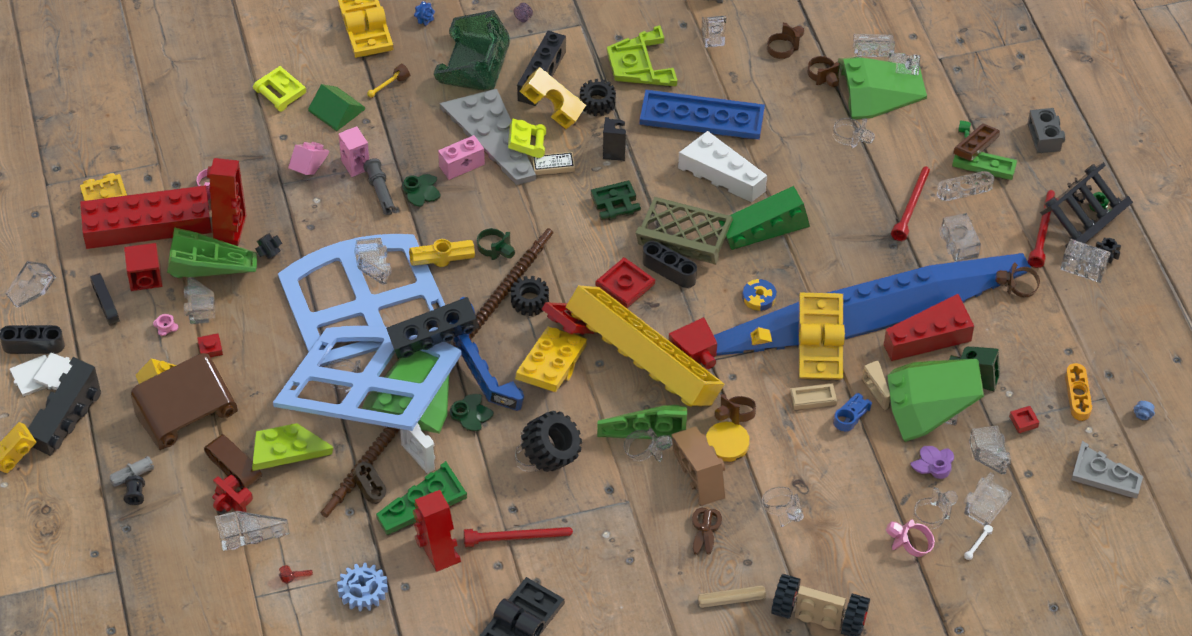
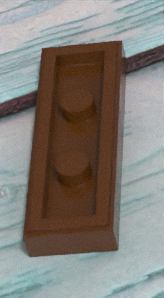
[953,123,1000,161]

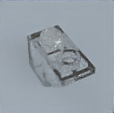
[701,15,727,48]
[354,238,391,285]
[184,277,216,324]
[969,425,1011,475]

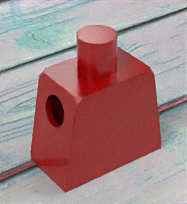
[668,317,717,369]

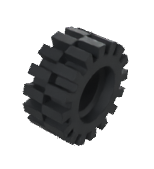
[580,79,616,116]
[511,276,549,316]

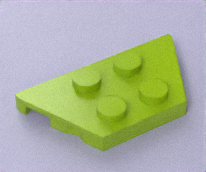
[252,423,333,471]

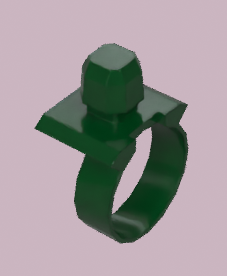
[477,228,515,260]

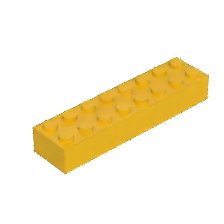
[566,285,725,407]

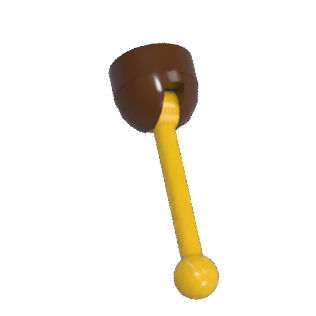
[367,63,411,98]

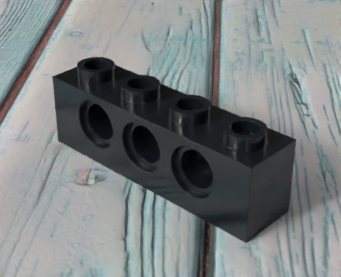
[517,31,566,106]
[386,297,480,359]

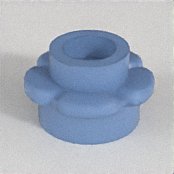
[1133,401,1155,420]

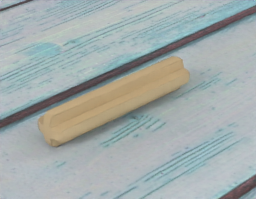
[698,586,766,608]

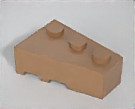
[671,426,725,506]

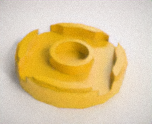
[706,421,749,462]

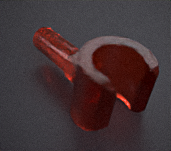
[279,565,313,583]

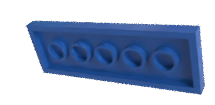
[639,90,765,140]

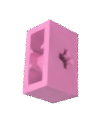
[339,127,369,177]
[438,135,485,180]

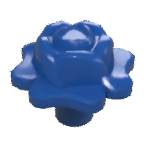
[414,1,435,25]

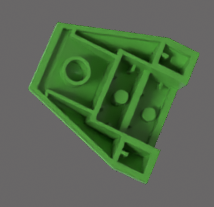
[838,57,927,120]
[167,228,257,278]
[362,351,449,434]
[887,359,984,442]

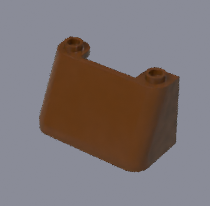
[131,353,238,450]

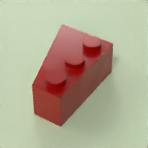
[413,490,461,572]

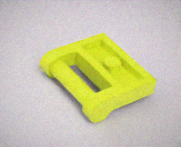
[253,66,306,112]
[508,118,546,158]

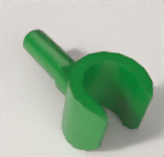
[958,120,971,138]

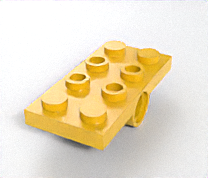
[338,0,394,58]
[799,292,845,380]
[515,326,587,392]

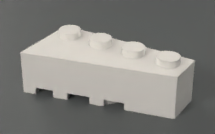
[678,131,767,202]

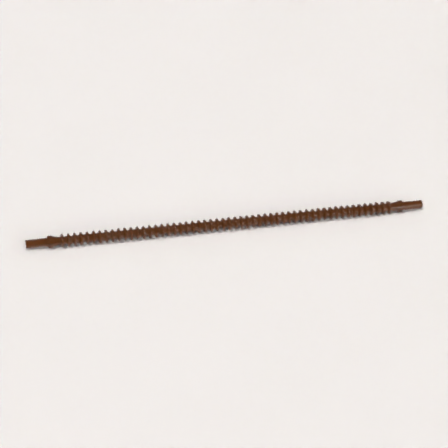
[320,228,554,518]

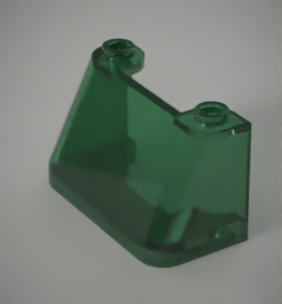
[434,10,510,91]

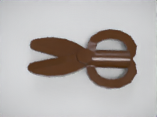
[692,507,722,555]

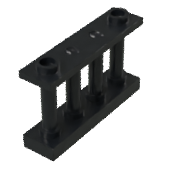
[1040,162,1133,252]

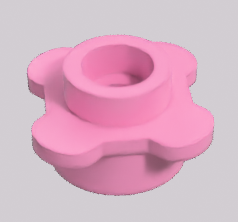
[153,314,178,336]

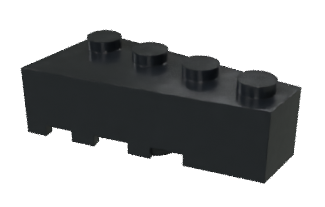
[28,357,101,456]

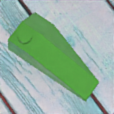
[597,405,687,440]

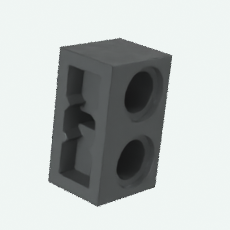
[1027,108,1065,154]

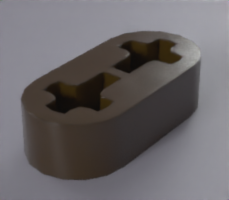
[353,462,386,504]

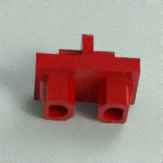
[212,474,253,516]

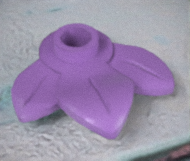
[910,446,954,479]

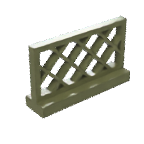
[636,196,733,265]

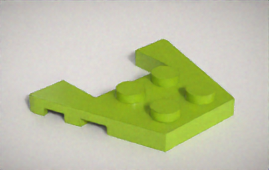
[607,25,677,86]

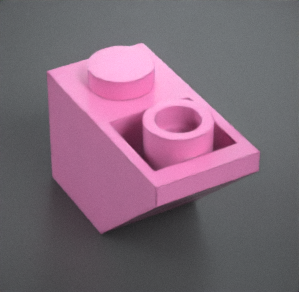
[288,142,329,175]

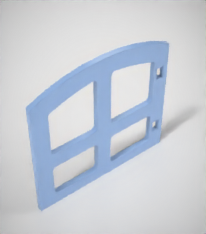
[278,234,451,367]
[273,326,462,431]

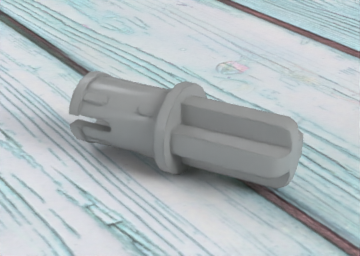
[109,456,154,487]

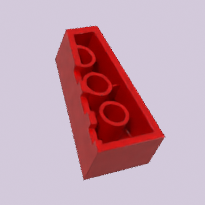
[207,158,247,246]
[884,294,974,361]

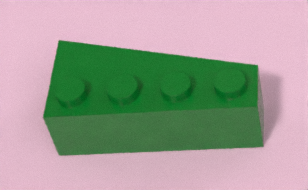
[718,186,810,250]

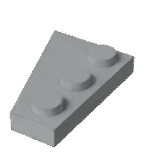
[1071,441,1143,499]

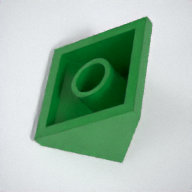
[308,84,365,132]

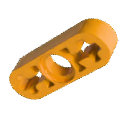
[1065,363,1092,421]

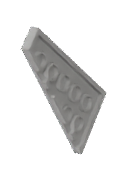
[440,89,536,185]

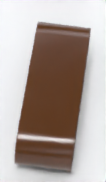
[204,434,262,489]

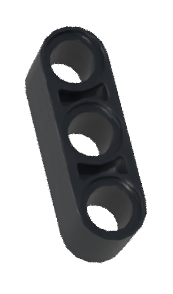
[643,241,697,288]
[0,325,65,354]

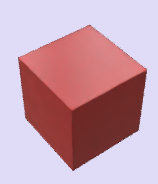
[124,243,163,291]

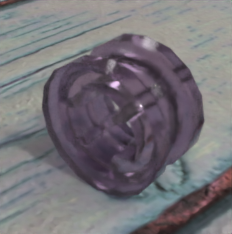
[513,2,533,22]

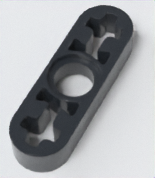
[90,273,120,325]

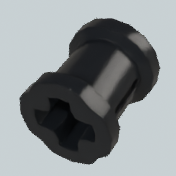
[123,475,145,505]

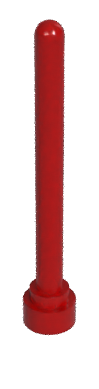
[891,166,930,241]
[1028,190,1055,268]
[464,527,573,547]

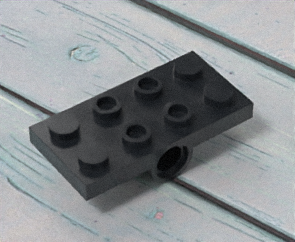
[479,577,565,636]

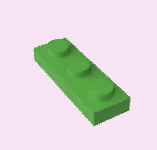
[952,152,1017,180]

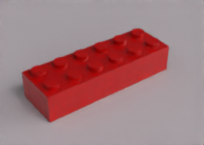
[80,185,212,249]

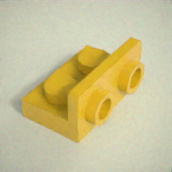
[80,173,127,201]
[0,422,36,474]

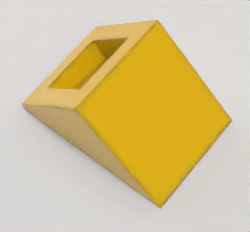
[750,327,772,345]

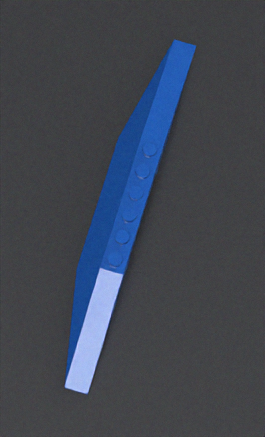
[714,253,1031,356]

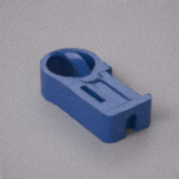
[833,393,872,432]

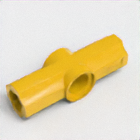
[409,239,475,267]

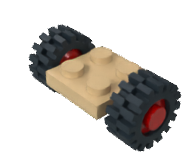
[771,574,870,636]

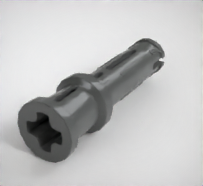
[363,158,396,215]

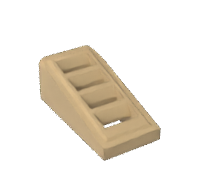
[862,361,890,410]

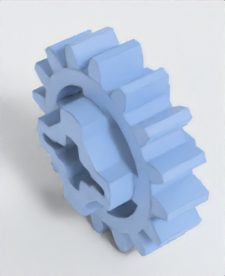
[337,563,388,611]

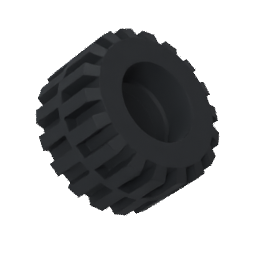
[521,411,582,472]

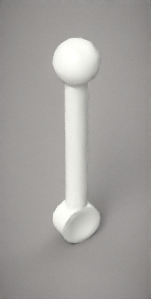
[964,525,993,560]

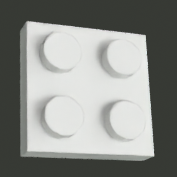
[400,423,435,474]

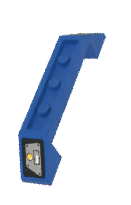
[450,297,524,411]

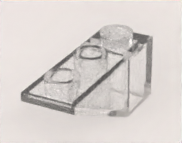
[215,511,290,551]

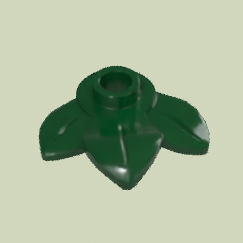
[402,174,441,207]
[450,394,494,431]

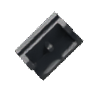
[603,117,626,161]

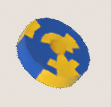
[742,279,777,311]

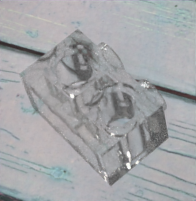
[1060,239,1111,283]

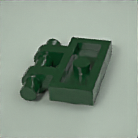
[590,180,641,220]

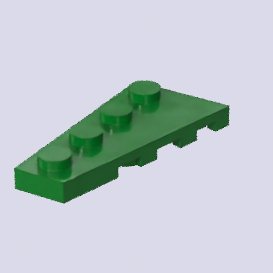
[376,461,467,535]

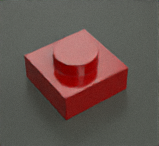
[197,333,223,358]
[1009,406,1040,433]

